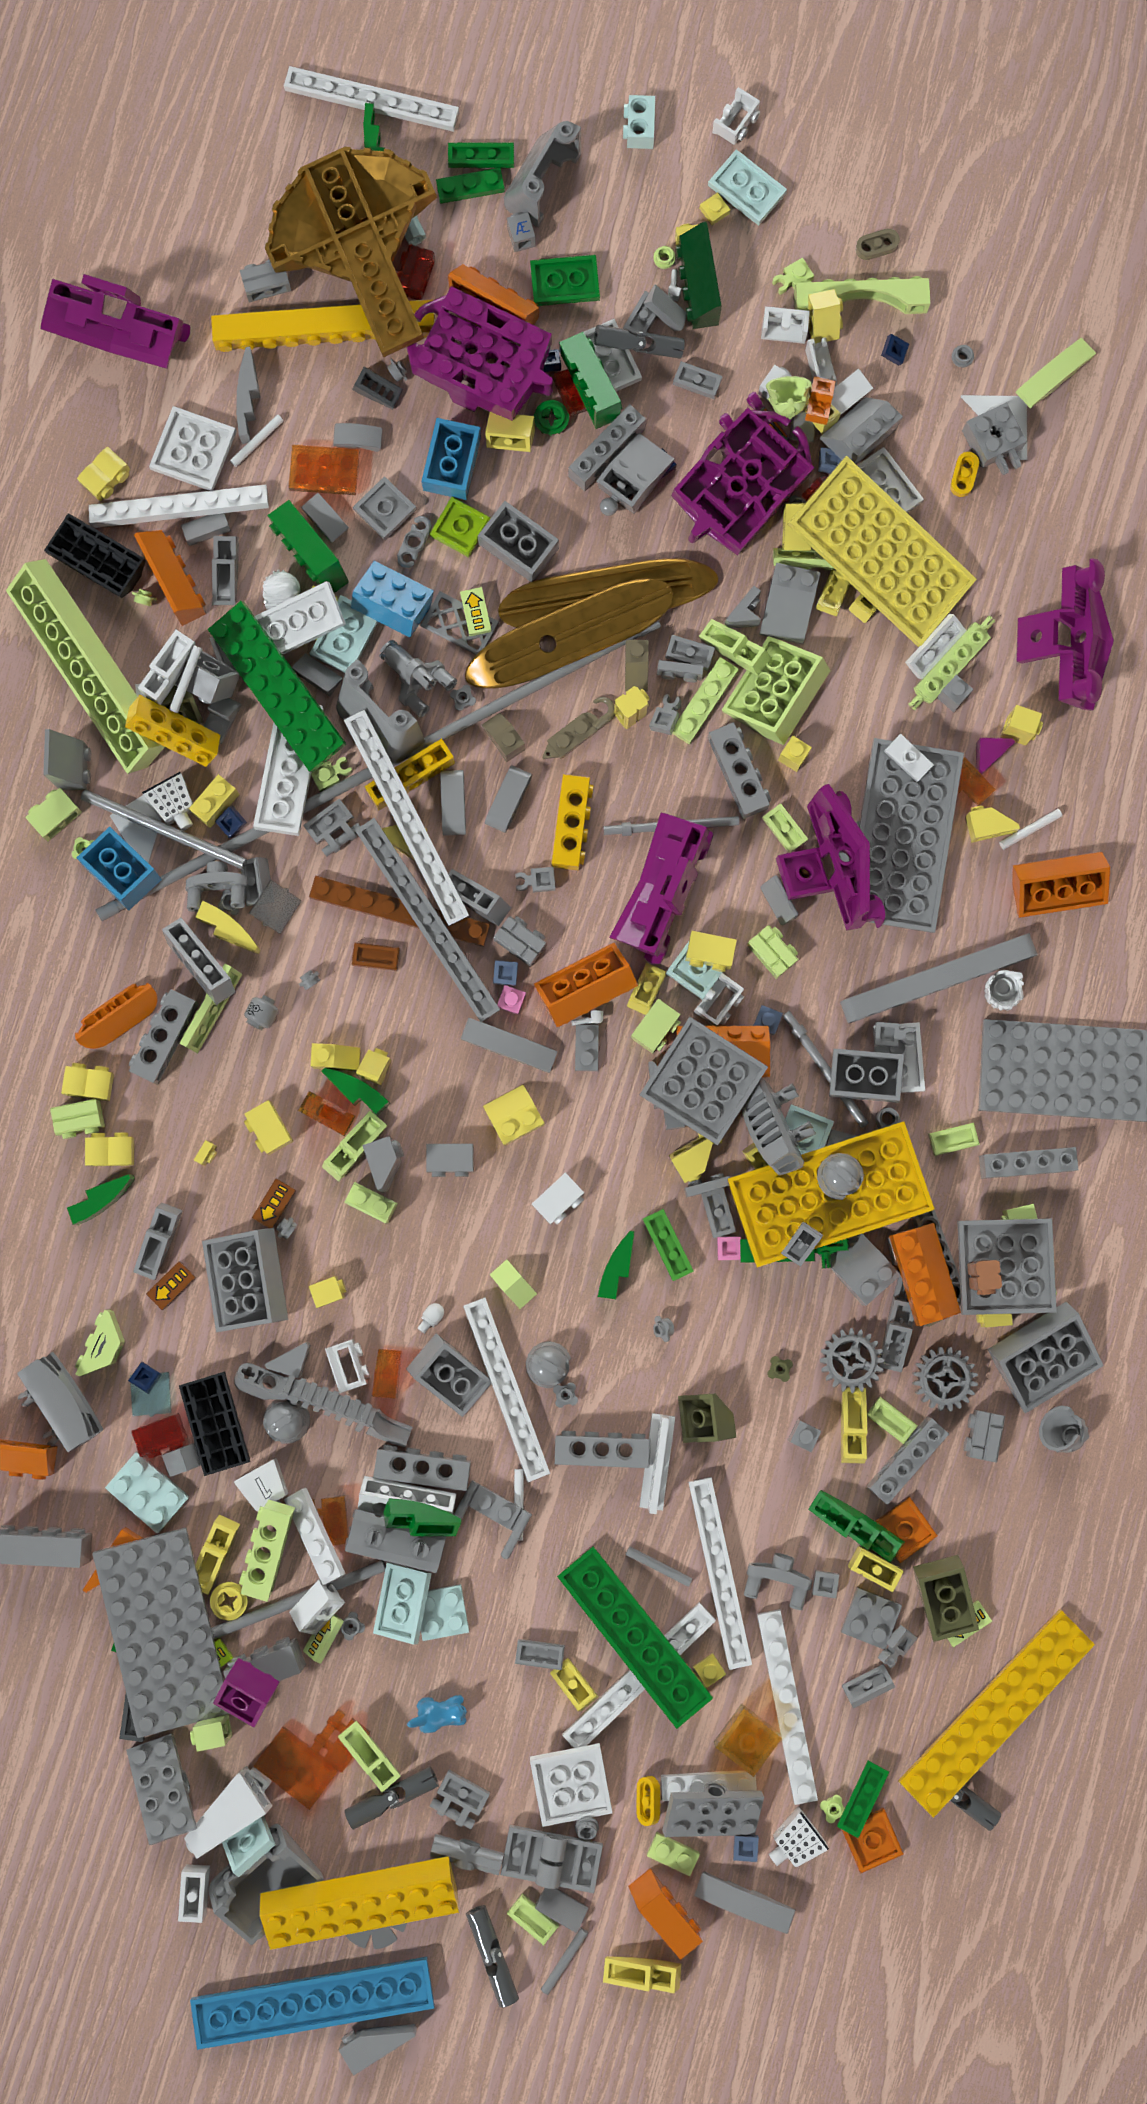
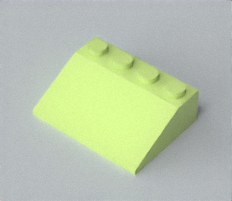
[722,636,831,745]

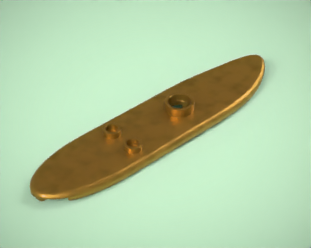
[498,558,718,628]
[465,579,673,689]

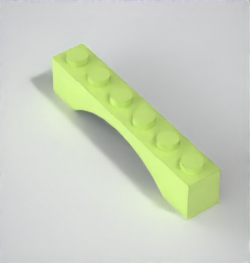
[794,276,930,314]

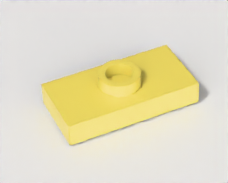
[816,570,850,617]

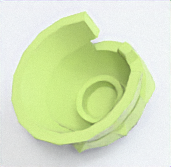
[766,376,811,419]

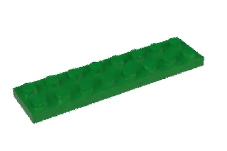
[207,601,347,773]
[557,1546,714,1729]

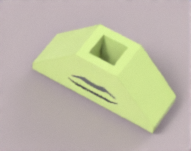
[75,1309,125,1376]

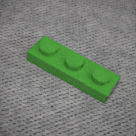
[642,1209,694,1281]

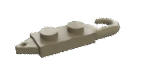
[543,697,615,759]

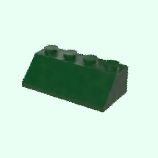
[675,221,722,329]

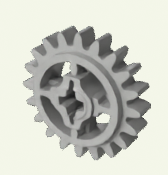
[820,1328,885,1394]
[912,1347,978,1411]

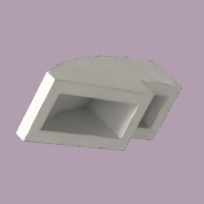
[138,630,195,705]

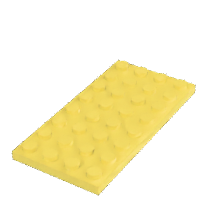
[787,456,977,647]

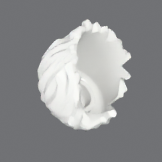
[263,569,301,610]
[984,970,1024,1011]

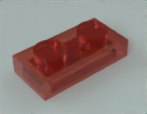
[552,369,587,417]

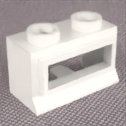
[712,87,760,145]
[761,306,810,344]
[694,973,744,1026]
[325,1339,370,1393]

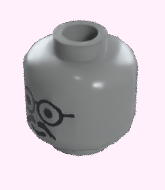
[244,995,279,1031]

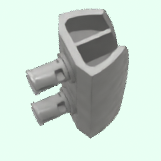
[741,1077,816,1175]
[17,1352,103,1452]
[345,1509,446,1573]

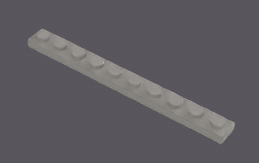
[355,818,501,1022]

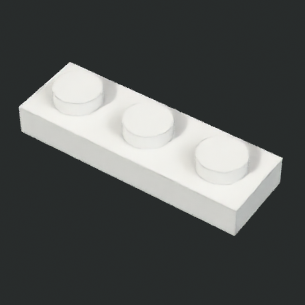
[905,614,967,679]

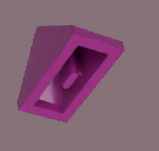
[976,738,1015,777]

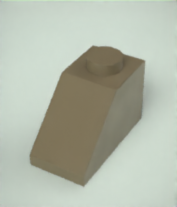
[625,640,649,692]
[482,713,525,762]

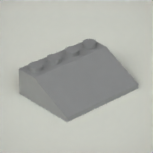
[202,1228,288,1332]
[987,1302,1104,1413]

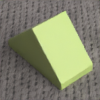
[490,1259,537,1309]

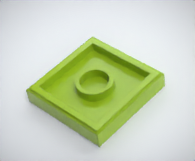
[430,497,491,558]

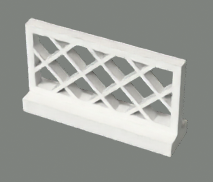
[639,1413,675,1514]

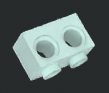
[623,95,655,149]

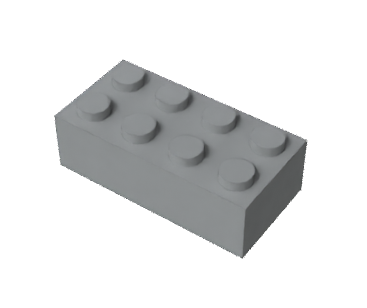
[0,1525,92,1568]

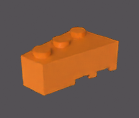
[628,1868,703,1960]

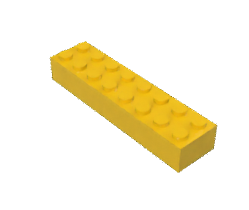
[260,1856,459,1950]

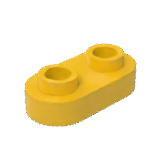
[950,452,979,497]
[636,1776,660,1826]

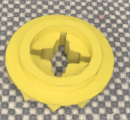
[210,1581,248,1620]

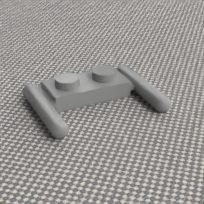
[454,1480,532,1559]

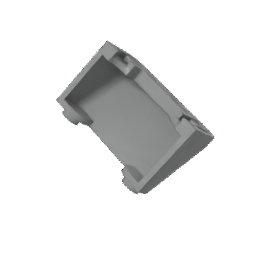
[504,121,581,227]
[336,659,425,766]
[208,1824,324,1945]

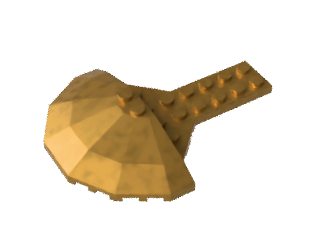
[265,146,437,357]

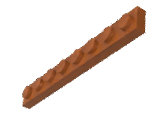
[309,875,490,947]

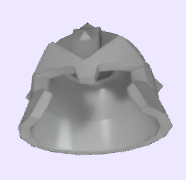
[817,1153,864,1200]
[526,1341,571,1388]
[263,1399,310,1444]
[1039,1406,1089,1453]

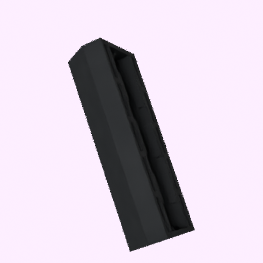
[44,513,146,598]
[179,1372,251,1476]

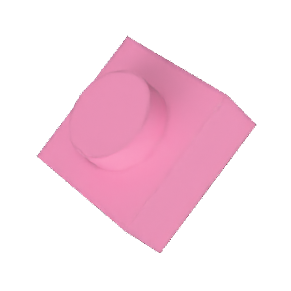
[497,985,526,1015]
[717,1237,741,1260]

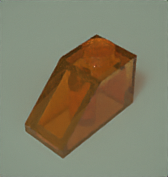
[298,1091,356,1136]
[372,1349,402,1399]

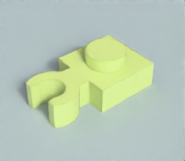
[772,258,814,295]
[311,757,353,792]

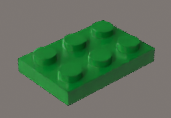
[530,255,600,306]

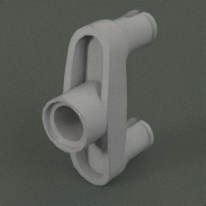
[185,861,248,912]
[744,1553,812,1610]

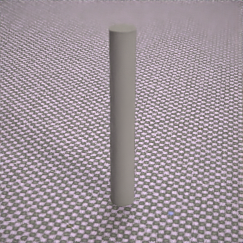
[625,1546,692,1587]
[541,1927,589,1995]

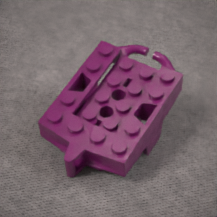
[406,286,553,421]
[671,407,814,556]

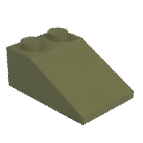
[913,1555,979,1642]

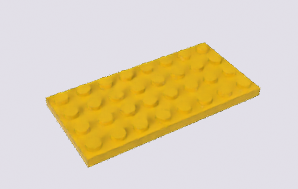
[727,1121,935,1268]

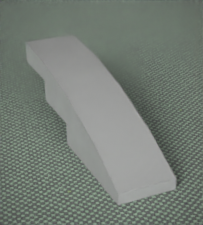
[236,347,261,444]
[460,1018,558,1073]
[879,1272,914,1372]
[694,1872,796,1934]

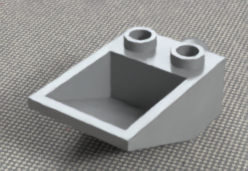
[597,433,675,516]

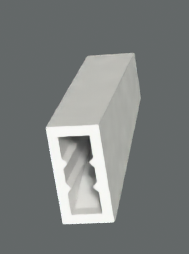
[184,1765,272,1859]

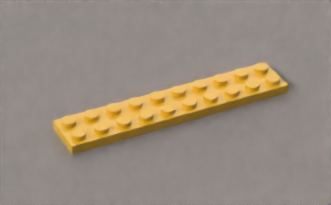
[898,1610,1095,1818]

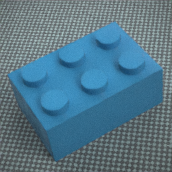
[421,418,481,500]
[351,560,434,638]
[76,826,162,911]

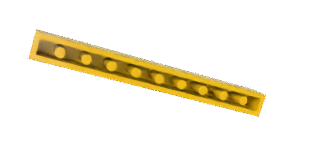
[211,299,435,352]

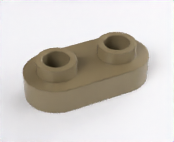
[856,229,900,260]

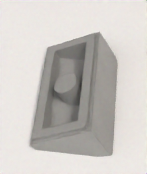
[643,285,686,332]
[181,513,231,546]
[292,653,343,697]
[241,857,274,906]
[761,875,798,925]
[535,1888,588,1933]

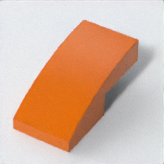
[805,376,836,425]

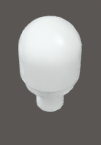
[417,1303,444,1334]

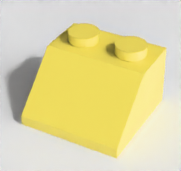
[483,1085,545,1146]

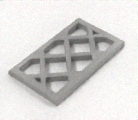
[420,591,499,655]

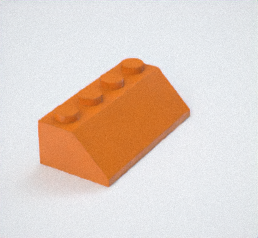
[448,264,539,325]
[134,530,206,626]
[1012,852,1110,918]
[534,943,638,1028]
[676,1026,770,1077]
[889,1223,961,1326]
[0,1439,58,1480]

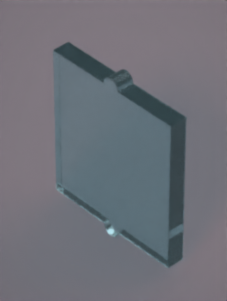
[130,1372,172,1417]

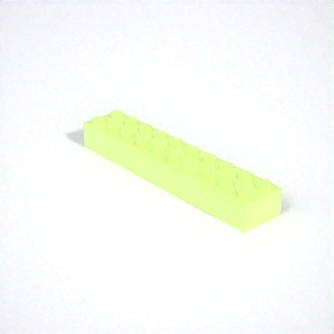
[6,559,164,774]

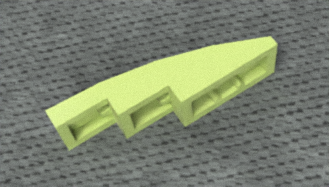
[1015,337,1096,408]

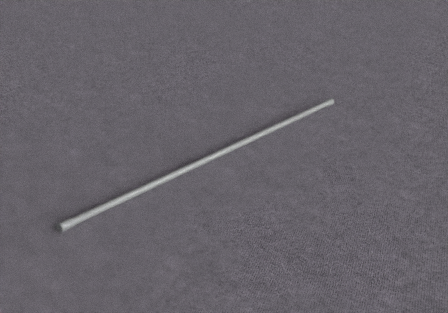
[96,620,661,921]

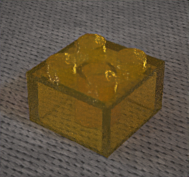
[714,1703,782,1777]

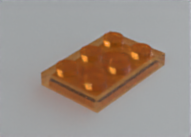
[289,445,360,495]
[253,1726,339,1810]

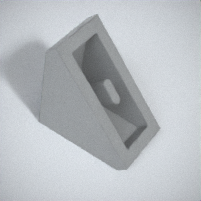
[781,1222,823,1267]
[265,1342,311,1378]
[162,1443,201,1477]

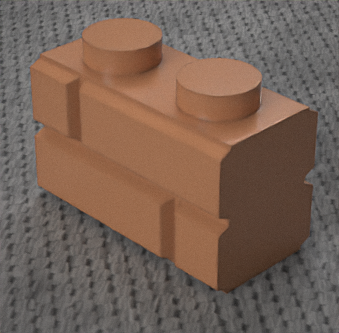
[967,1260,1002,1295]

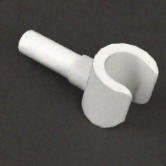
[668,269,682,301]
[571,1010,603,1026]

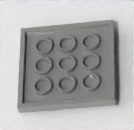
[639,1017,768,1145]
[957,1219,1057,1315]

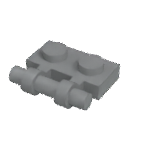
[303,799,361,857]
[429,1770,490,1829]

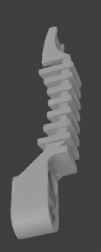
[234,1363,413,1447]

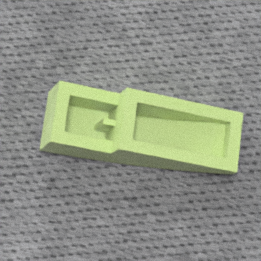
[699,619,771,676]
[322,1111,387,1182]
[338,1720,401,1792]

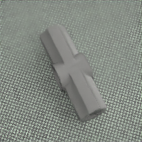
[430,1834,504,1875]

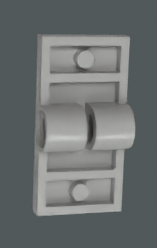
[126,1734,197,1845]
[662,1782,764,1837]
[500,1825,603,1893]

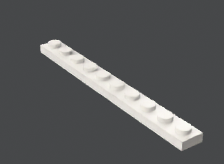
[344,710,469,926]

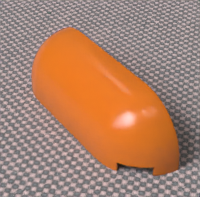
[75,983,158,1049]

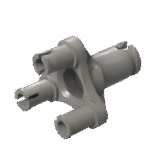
[379,640,457,717]

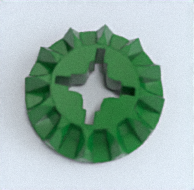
[534,400,569,436]

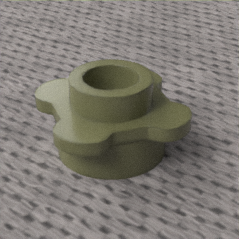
[767,1356,793,1382]

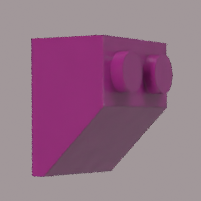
[213,1658,279,1727]

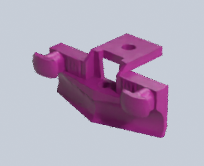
[40,274,191,369]
[1017,558,1114,711]
[775,784,885,931]
[609,813,713,964]

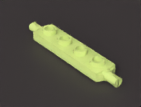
[908,616,995,710]

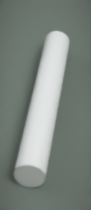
[230,414,283,467]
[169,645,202,713]
[999,809,1062,850]
[514,1469,524,1541]

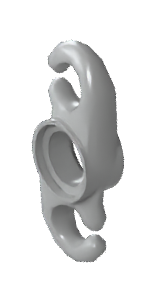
[397,516,431,568]

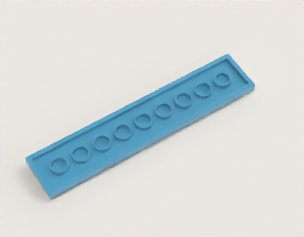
[190,1957,435,2050]

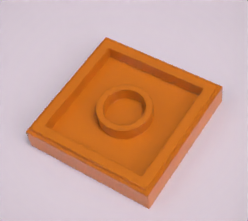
[875,1497,938,1563]
[842,1808,904,1874]

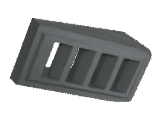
[352,367,403,410]

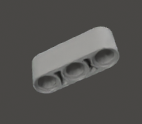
[485,765,532,833]
[441,770,466,835]

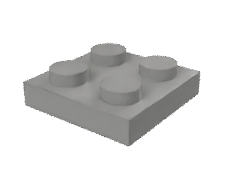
[353,476,417,540]
[841,1587,902,1650]

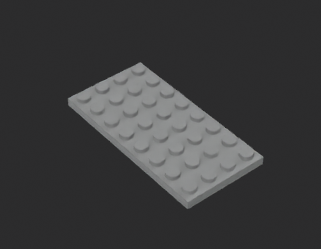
[859,738,964,933]
[978,1019,1147,1122]
[92,1527,229,1738]

